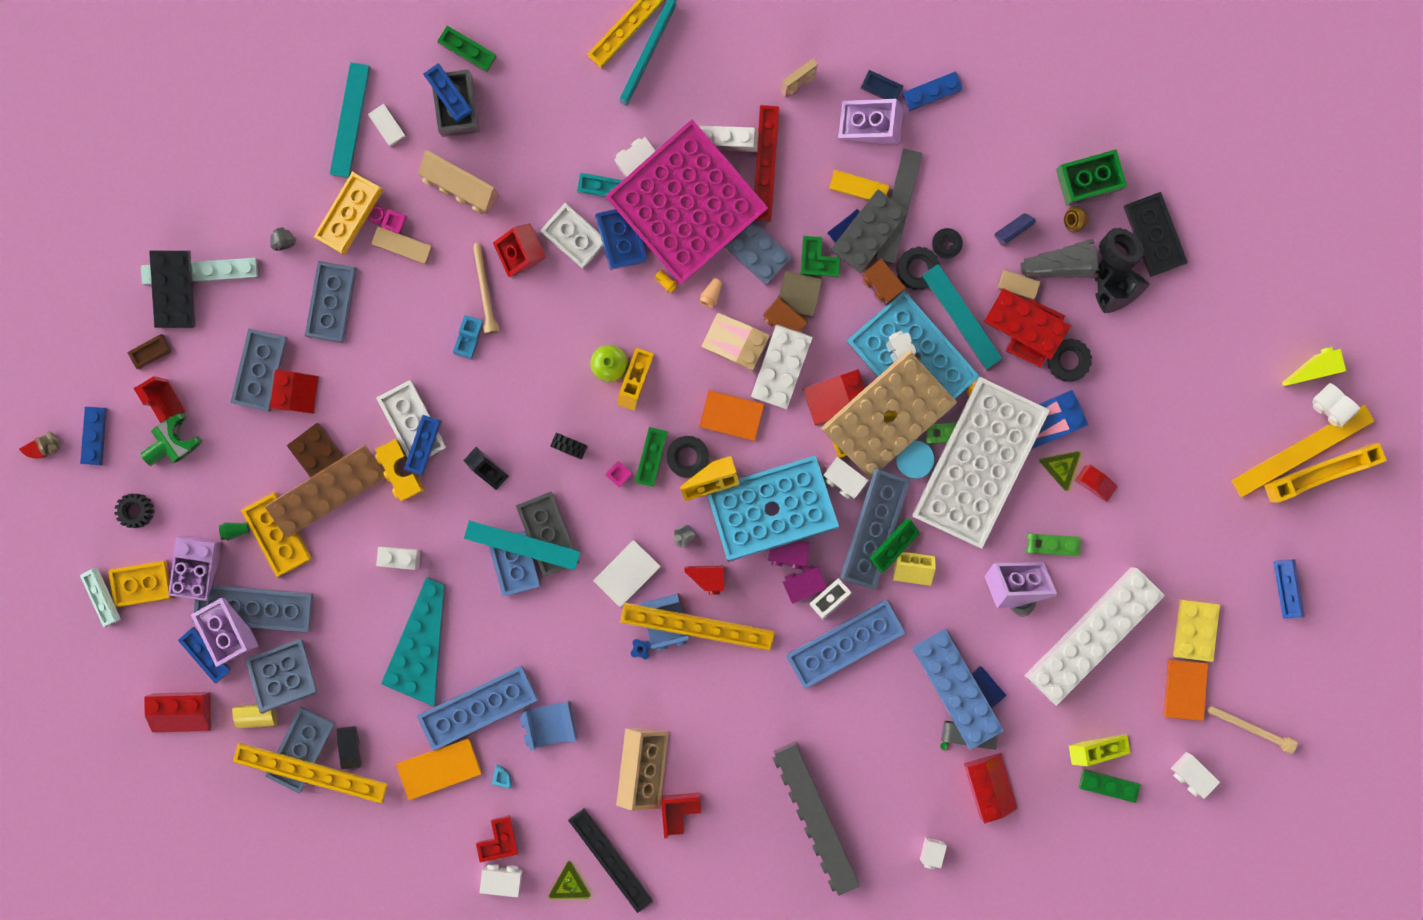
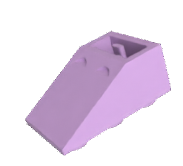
[168,536,222,601]

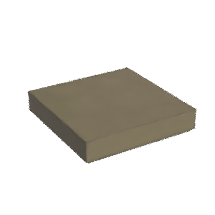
[779,271,822,317]

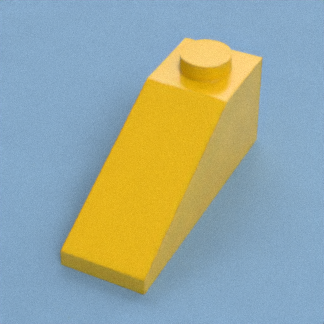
[617,348,654,411]
[680,456,740,501]

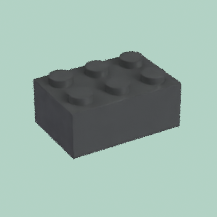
[432,69,480,137]

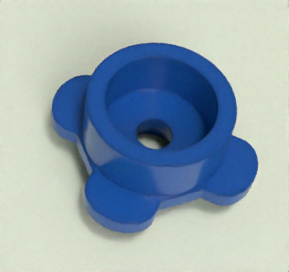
[631,639,651,660]

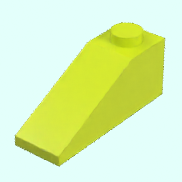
[1282,347,1346,386]
[1069,734,1131,766]

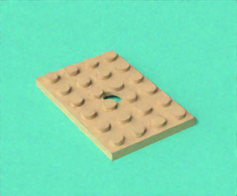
[821,350,957,479]

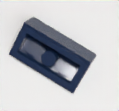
[994,213,1036,246]

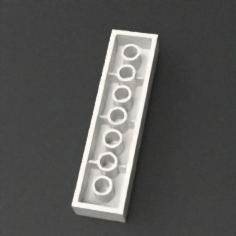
[1024,567,1165,706]

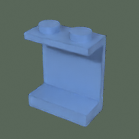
[640,593,689,651]
[520,701,577,751]

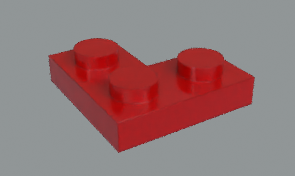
[476,815,518,863]

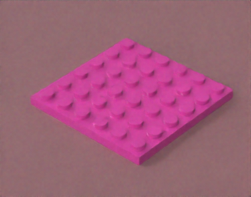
[605,119,768,284]

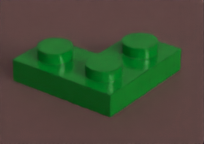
[800,236,840,277]

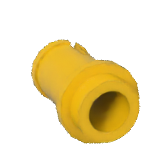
[654,270,678,294]

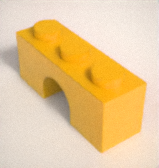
[375,439,425,501]

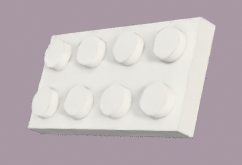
[751,324,813,409]
[376,380,447,458]

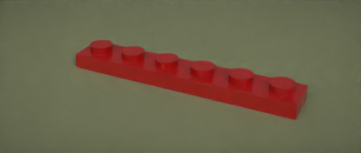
[754,105,779,222]

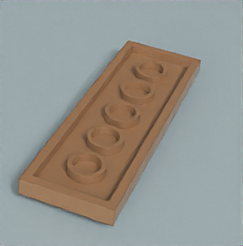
[265,444,385,538]

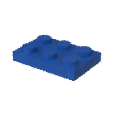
[595,209,648,270]

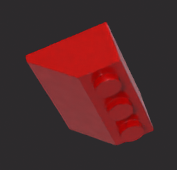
[144,692,211,732]
[964,753,1017,824]

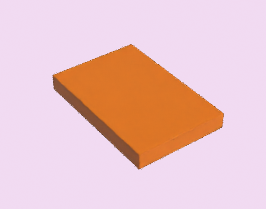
[699,390,764,441]
[1164,659,1208,721]

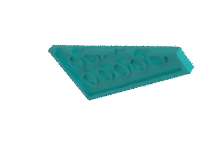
[381,577,445,706]

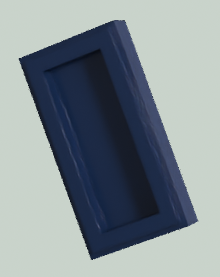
[860,70,903,99]

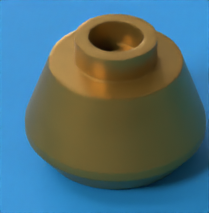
[1064,206,1089,233]

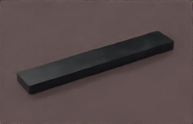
[568,808,653,913]

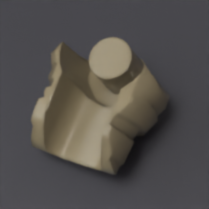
[35,431,61,455]

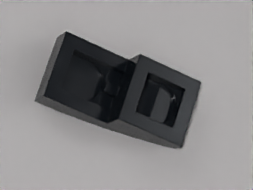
[336,726,362,769]

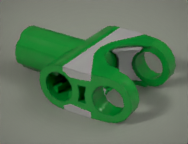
[140,413,202,466]

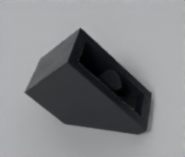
[463,447,509,490]

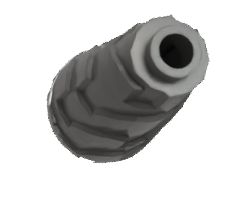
[1020,239,1098,278]

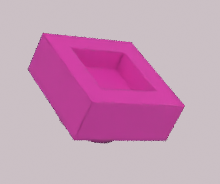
[381,209,407,234]
[605,461,633,488]

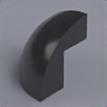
[1095,259,1150,313]

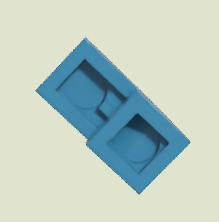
[453,315,483,360]

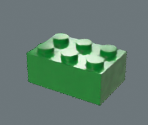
[1056,149,1127,206]

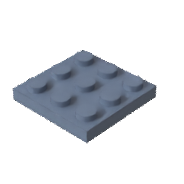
[245,639,318,714]

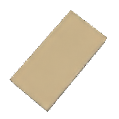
[997,270,1040,300]

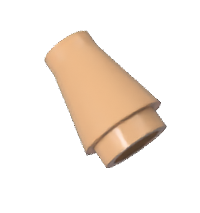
[699,278,723,308]

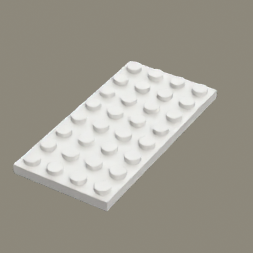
[912,377,1050,549]

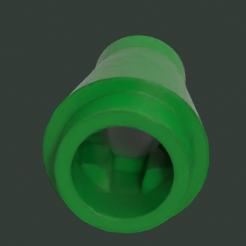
[219,522,249,541]

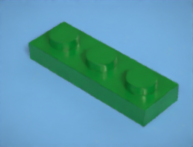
[437,26,497,73]
[635,427,668,487]
[870,518,920,573]
[1078,769,1141,803]

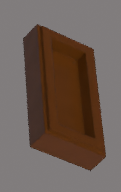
[127,334,172,370]

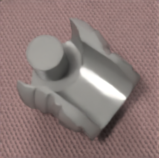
[674,525,698,548]

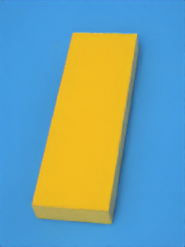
[829,170,889,201]

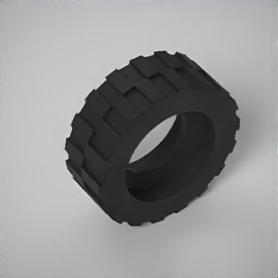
[1099,228,1144,271]
[896,246,940,290]
[1047,339,1092,382]
[666,436,709,478]

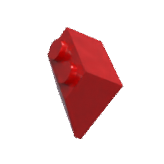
[493,223,546,277]
[270,370,319,414]
[684,566,724,595]

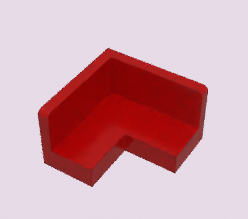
[133,376,186,423]
[661,793,701,839]

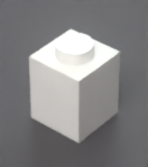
[920,837,947,869]

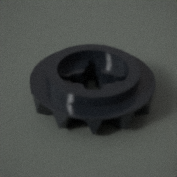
[932,228,963,259]

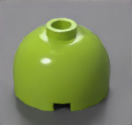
[590,345,628,383]

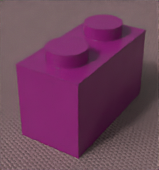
[768,541,810,569]
[782,565,827,604]

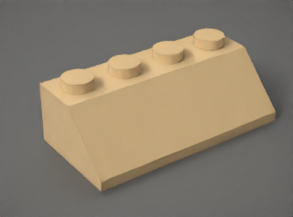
[418,150,499,214]
[616,728,669,811]

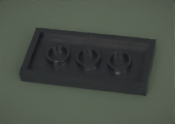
[1123,192,1188,277]
[149,250,195,328]

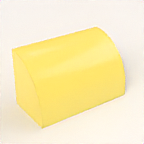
[893,552,936,586]
[232,704,278,729]

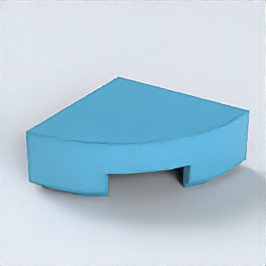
[491,765,512,789]

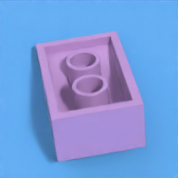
[838,99,904,144]
[985,562,1057,608]
[191,597,259,667]

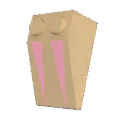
[701,313,770,372]

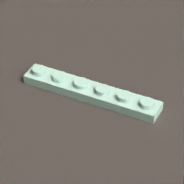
[141,258,259,285]

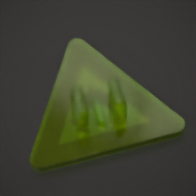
[1039,451,1081,491]
[548,861,591,899]

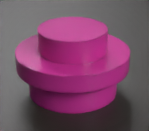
[368,205,386,225]

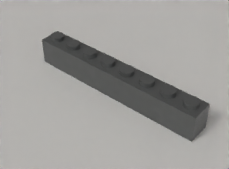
[772,742,860,896]

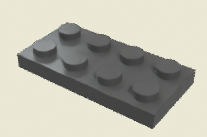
[830,189,908,274]
[516,491,580,577]

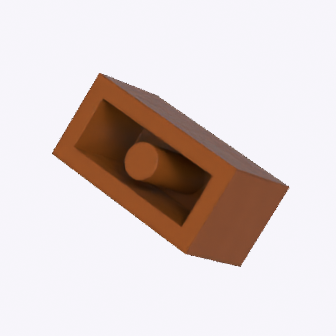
[862,259,905,305]
[763,295,808,332]

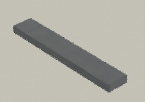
[876,148,922,264]

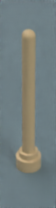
[473,243,500,334]
[1208,706,1298,754]

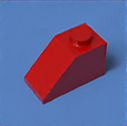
[1075,465,1118,502]

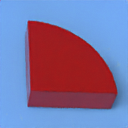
[19,440,47,459]

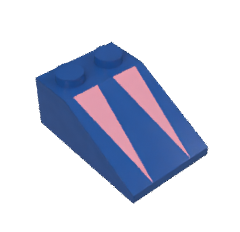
[1031,390,1089,449]

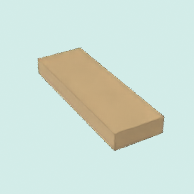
[371,226,432,265]

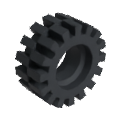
[550,432,588,460]
[114,494,154,528]

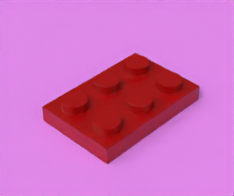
[1005,299,1066,368]

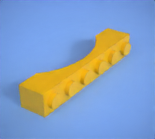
[1264,443,1387,503]

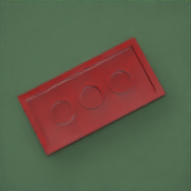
[983,288,1071,360]

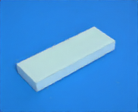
[80,567,121,627]

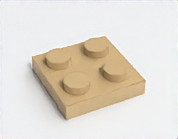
[781,58,818,97]

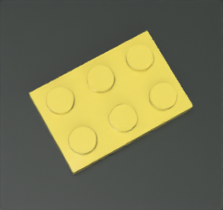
[1173,599,1220,662]

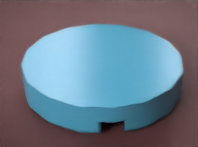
[896,441,935,479]

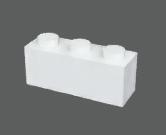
[699,126,759,152]

